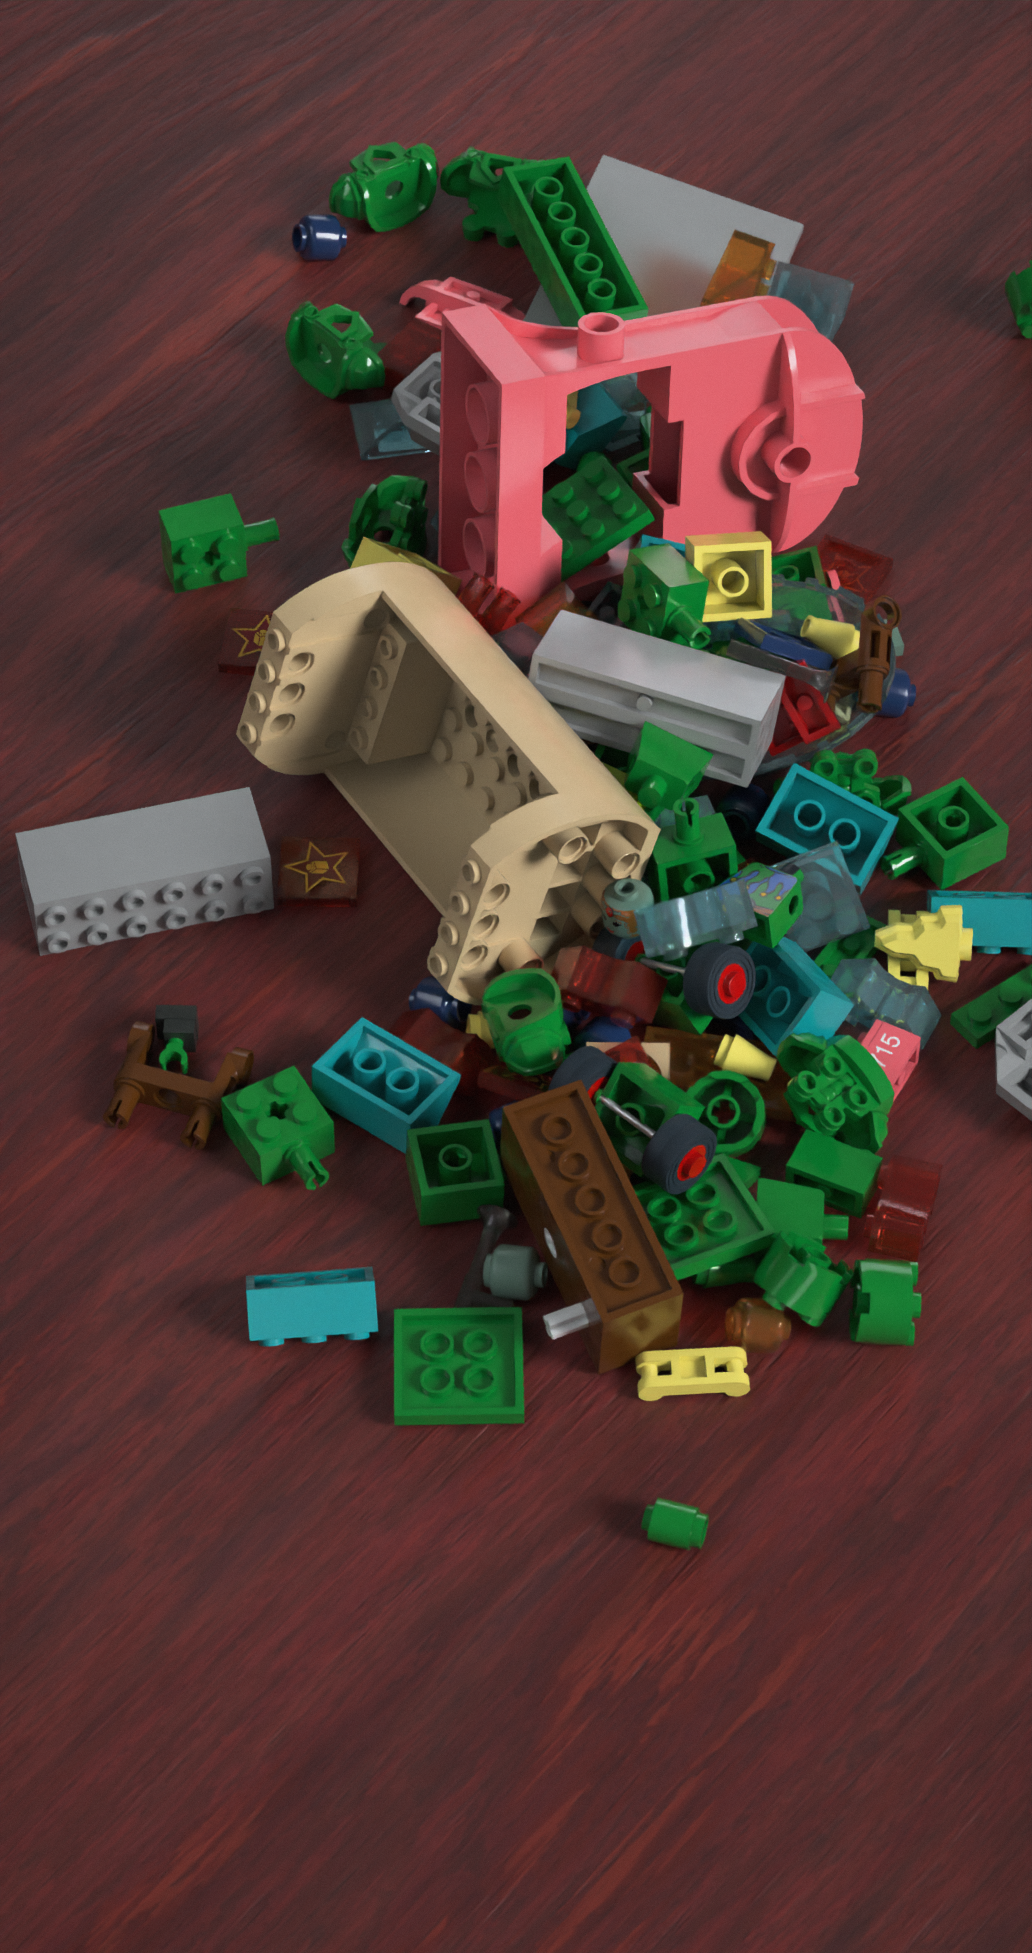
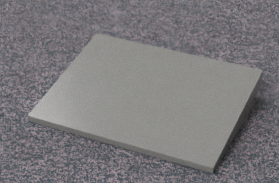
[523,155,804,403]

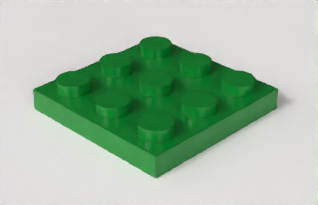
[542,455,655,583]
[632,1153,776,1281]
[394,1307,524,1426]

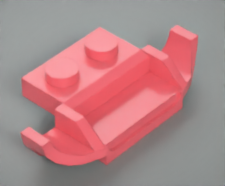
[399,276,525,339]

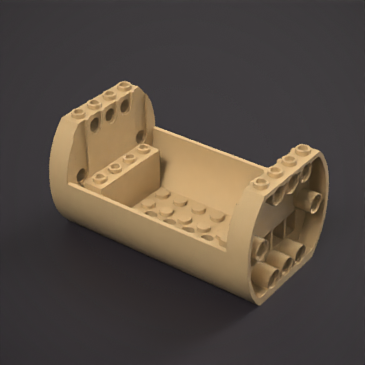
[236,562,661,1005]

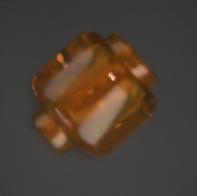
[724,1298,791,1354]

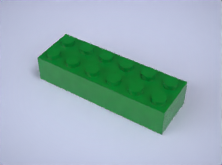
[497,156,649,327]

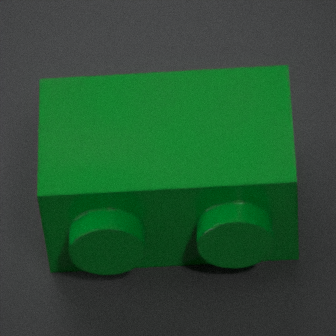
[785,1129,883,1219]

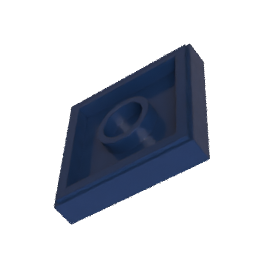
[733,617,833,671]

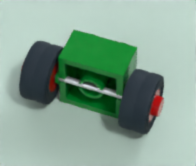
[590,927,756,1036]
[548,1046,717,1194]

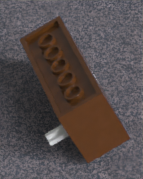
[500,1080,684,1375]

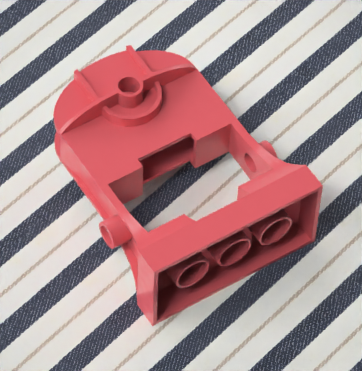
[438,295,865,652]

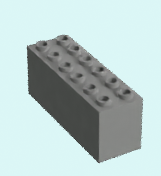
[528,610,786,788]
[15,787,274,956]

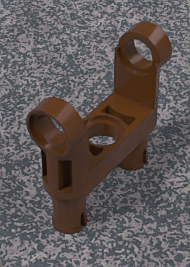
[807,595,902,736]
[103,1021,254,1150]

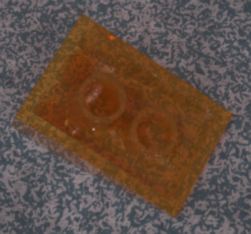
[700,229,777,307]

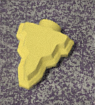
[874,905,973,983]

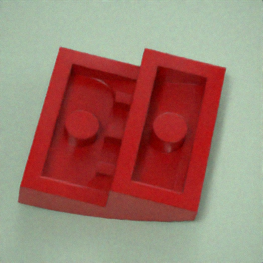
[768,659,841,757]

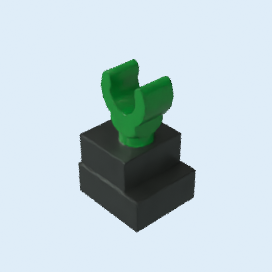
[155,1005,199,1074]

